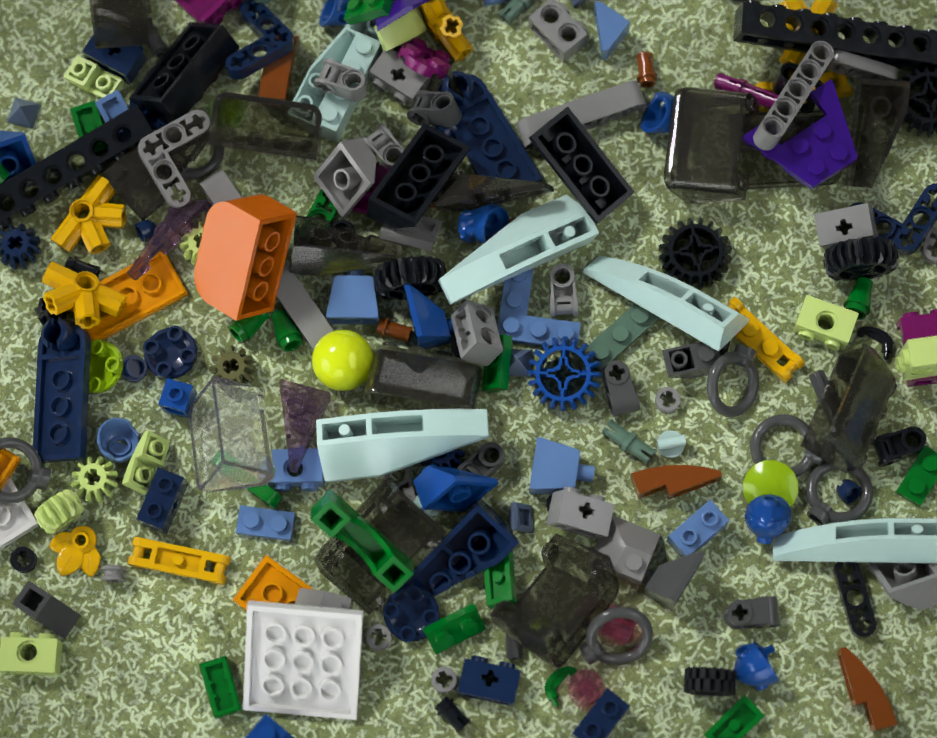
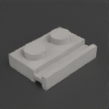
[379,216,442,252]

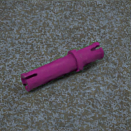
[713,72,779,109]

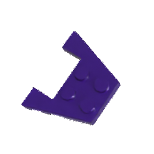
[743,80,858,190]

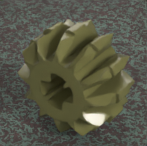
[209,345,256,393]

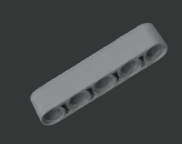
[753,41,834,150]
[516,80,648,150]

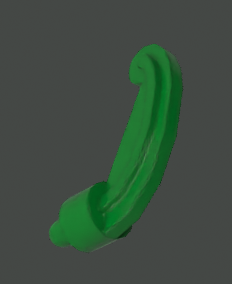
[544,666,577,707]

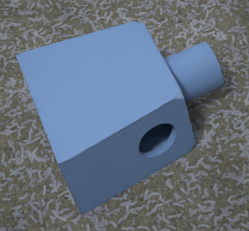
[326,261,380,325]
[529,437,595,494]

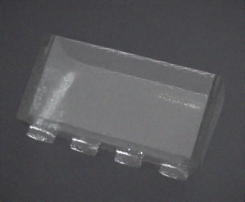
[189,376,276,493]

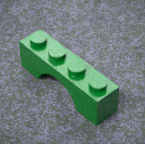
[311,489,414,593]

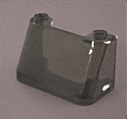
[664,87,759,204]
[314,478,446,615]
[490,533,620,668]

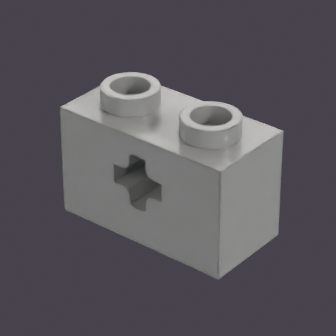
[369,49,432,107]
[814,203,878,248]
[546,487,614,539]

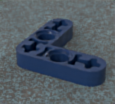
[225,0,295,80]
[850,184,937,255]

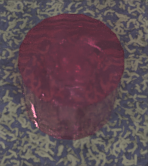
[598,603,637,647]
[567,669,603,708]

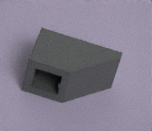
[662,342,721,379]
[12,580,81,639]

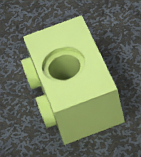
[793,295,859,350]
[895,336,937,381]
[0,632,63,676]

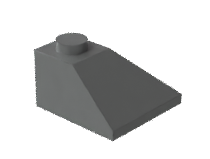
[642,551,705,611]

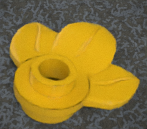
[49,525,101,577]

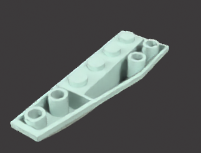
[287,19,383,143]
[438,195,599,305]
[583,255,749,352]
[316,409,489,483]
[773,518,937,563]

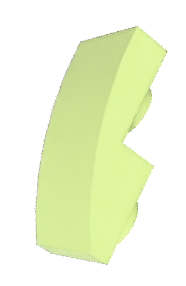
[374,7,427,51]
[63,56,126,99]
[122,430,170,495]

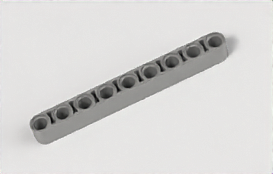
[199,169,334,351]

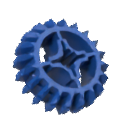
[527,336,602,411]

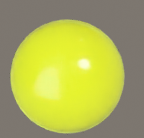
[312,329,374,391]

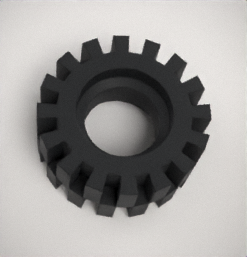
[684,667,737,697]

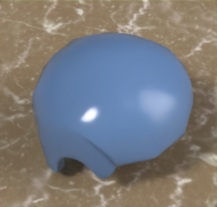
[97,417,140,463]

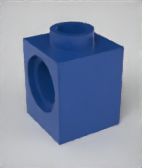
[158,378,197,418]

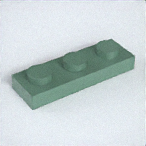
[585,303,659,372]

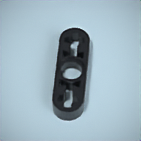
[833,562,876,638]

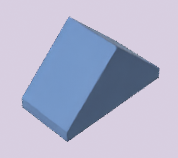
[594,1,630,60]

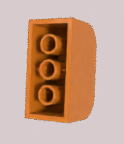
[194,194,297,321]

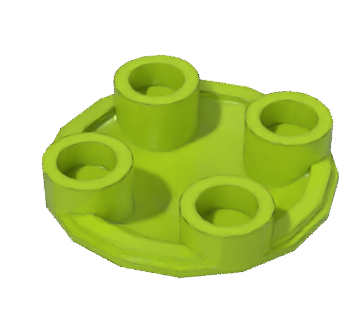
[89,339,123,394]
[743,460,799,507]

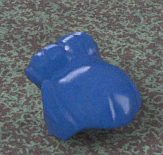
[458,204,509,244]

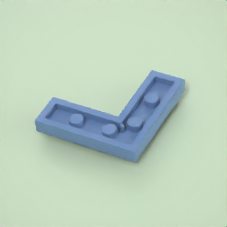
[497,268,581,348]

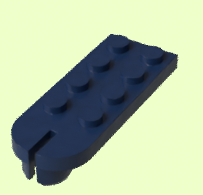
[437,71,542,205]
[33,317,91,463]

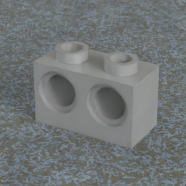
[528,0,588,63]
[451,300,503,366]

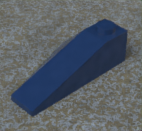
[403,499,519,596]

